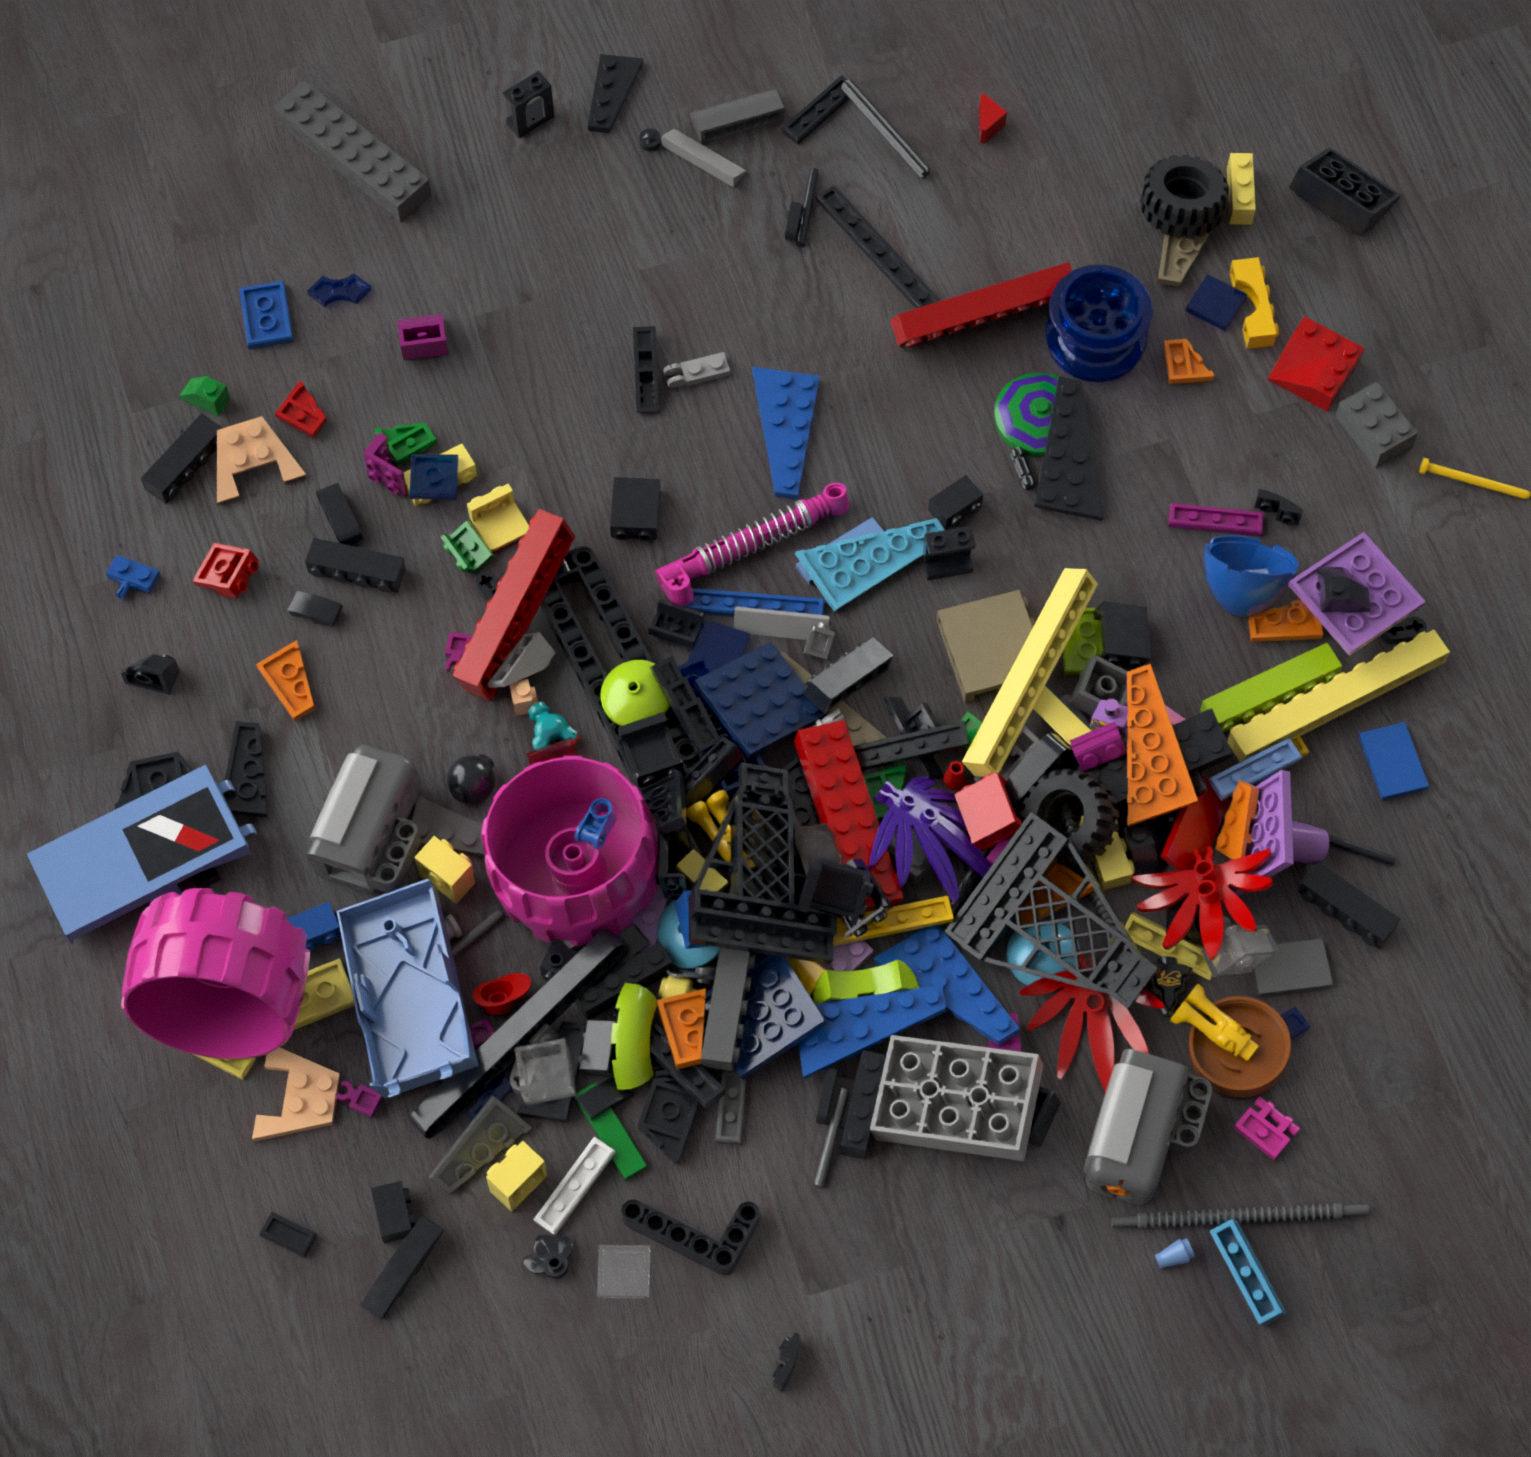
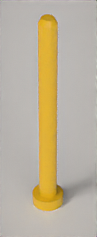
[1419,457,1531,499]

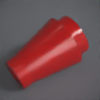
[943,761,967,790]

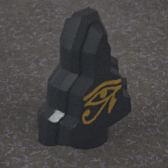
[1149,957,1193,1017]

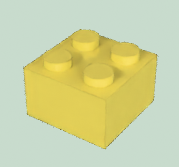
[415,836,476,904]
[486,1141,548,1212]

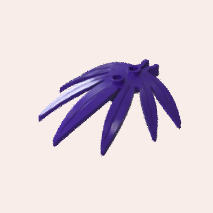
[868,776,997,904]

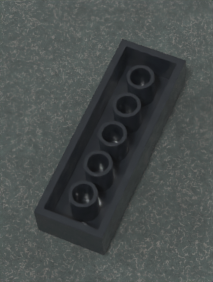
[1077,708,1234,809]

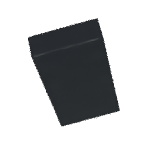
[259,1211,317,1258]

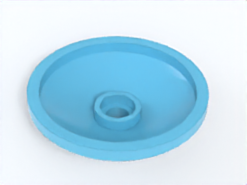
[656,900,720,969]
[1006,919,1081,986]

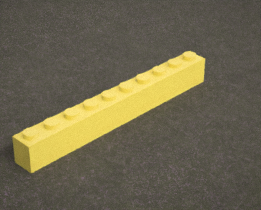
[962,568,1098,777]
[1227,630,1450,762]

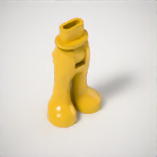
[686,790,756,870]
[1170,984,1259,1061]

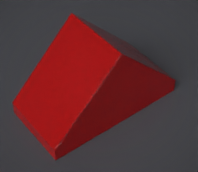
[979,94,1007,143]

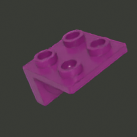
[363,433,408,497]

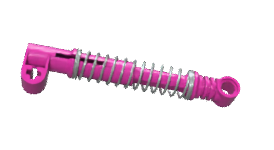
[654,483,850,606]

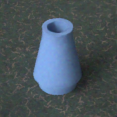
[1155,1238,1195,1269]

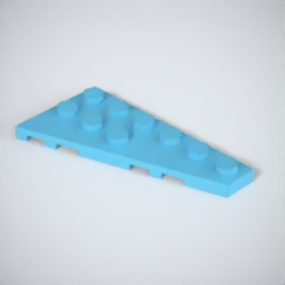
[795,518,944,612]

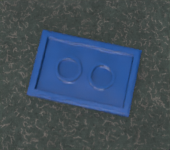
[239,281,294,349]
[1358,722,1429,801]

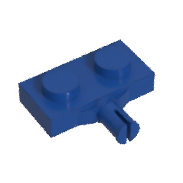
[106,555,160,600]

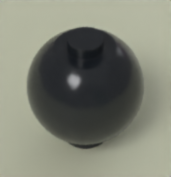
[447,754,496,804]

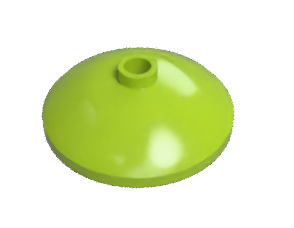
[601,660,670,726]

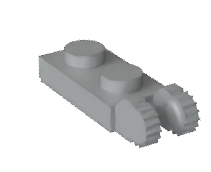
[663,352,730,388]

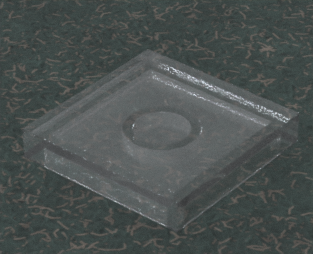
[597,1245,651,1299]

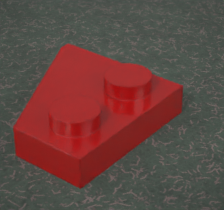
[275,381,327,438]

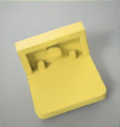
[467,483,529,552]

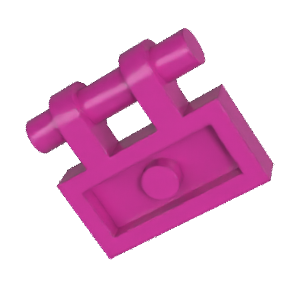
[1233,1097,1300,1160]

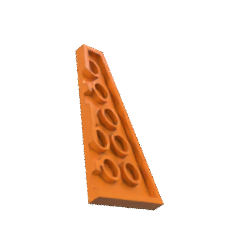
[1127,664,1199,827]

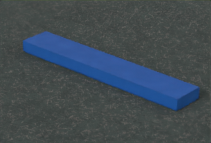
[684,588,824,616]

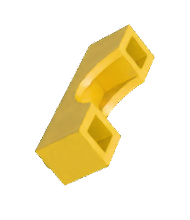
[1229,257,1279,349]

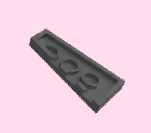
[428,1096,532,1194]

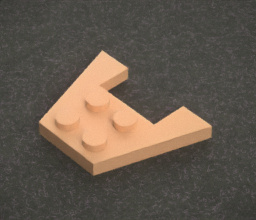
[217,416,306,504]
[252,1047,340,1142]

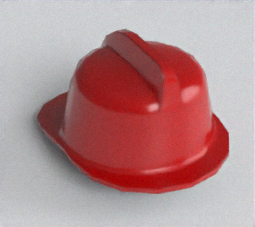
[472,973,531,1015]

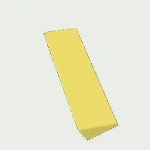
[1033,686,1091,747]
[1125,912,1222,980]

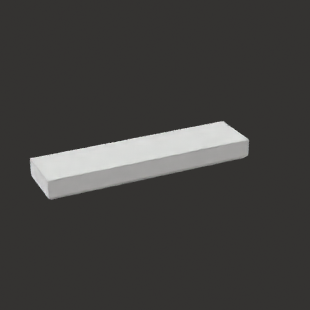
[533,1137,616,1236]

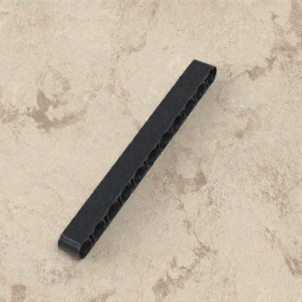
[409,929,626,1139]

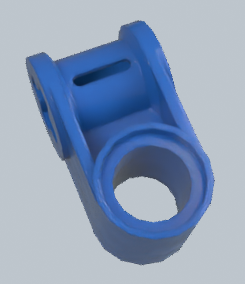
[575,798,617,850]

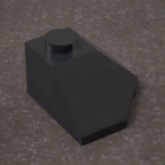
[1317,567,1370,612]
[121,654,180,695]
[1121,821,1170,876]

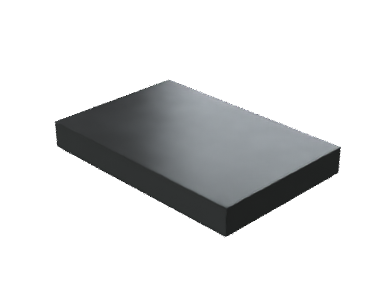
[1249,938,1333,997]

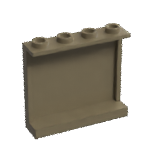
[937,590,1035,703]

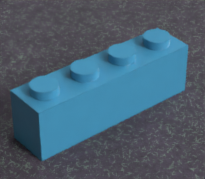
[1210,1219,1287,1326]

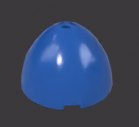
[1204,535,1299,617]

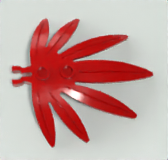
[1132,846,1273,961]
[1019,947,1165,1092]

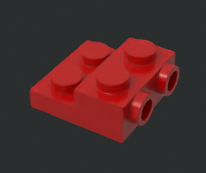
[193,543,259,599]

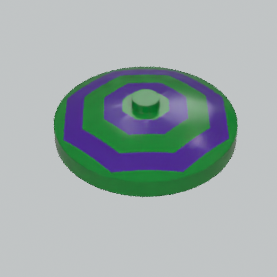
[994,373,1059,457]

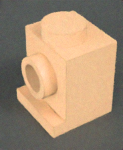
[510,679,538,716]

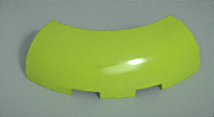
[813,959,919,1004]
[611,983,657,1090]

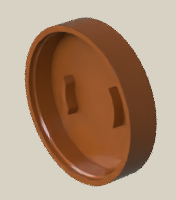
[1189,996,1291,1098]

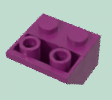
[398,314,448,361]

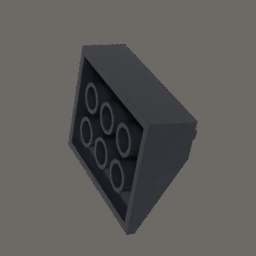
[1289,147,1401,236]

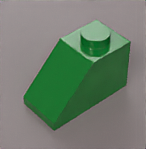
[179,376,230,417]

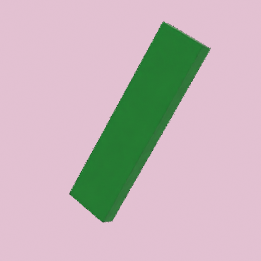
[574,1083,647,1181]

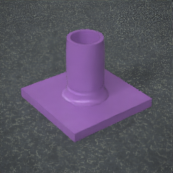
[1288,532,1426,656]
[1227,770,1329,896]

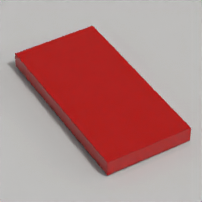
[1160,774,1231,871]

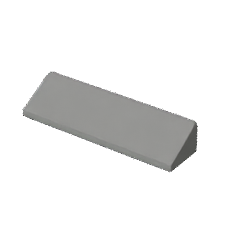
[661,129,746,187]
[734,607,830,640]

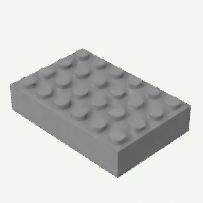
[870,1035,1044,1161]

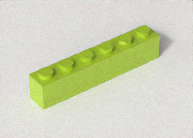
[1200,643,1342,732]

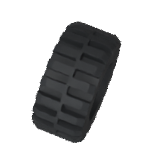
[1140,155,1229,239]
[1021,769,1119,866]

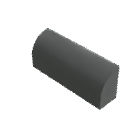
[690,89,784,144]

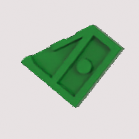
[374,422,437,465]
[863,765,906,822]

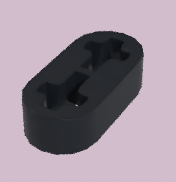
[785,202,803,241]
[476,571,499,603]
[1381,617,1427,644]

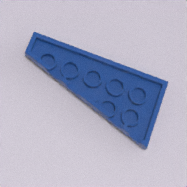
[752,367,820,500]
[874,925,1020,1046]
[798,985,946,1080]

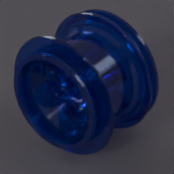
[1045,265,1153,382]

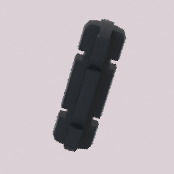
[1010,447,1036,490]

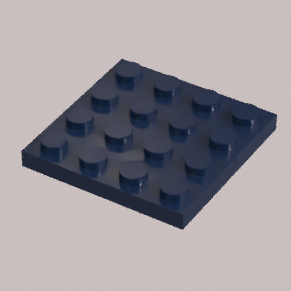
[693,642,826,759]
[704,954,827,1080]

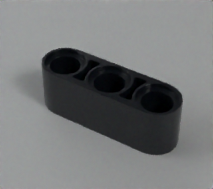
[316,483,363,545]

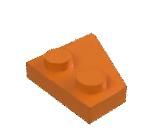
[1163,339,1214,384]

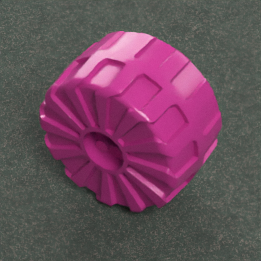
[481,756,660,946]
[121,888,310,1059]

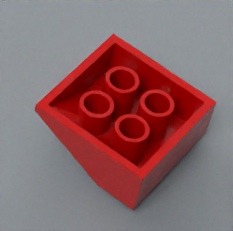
[1268,316,1365,412]

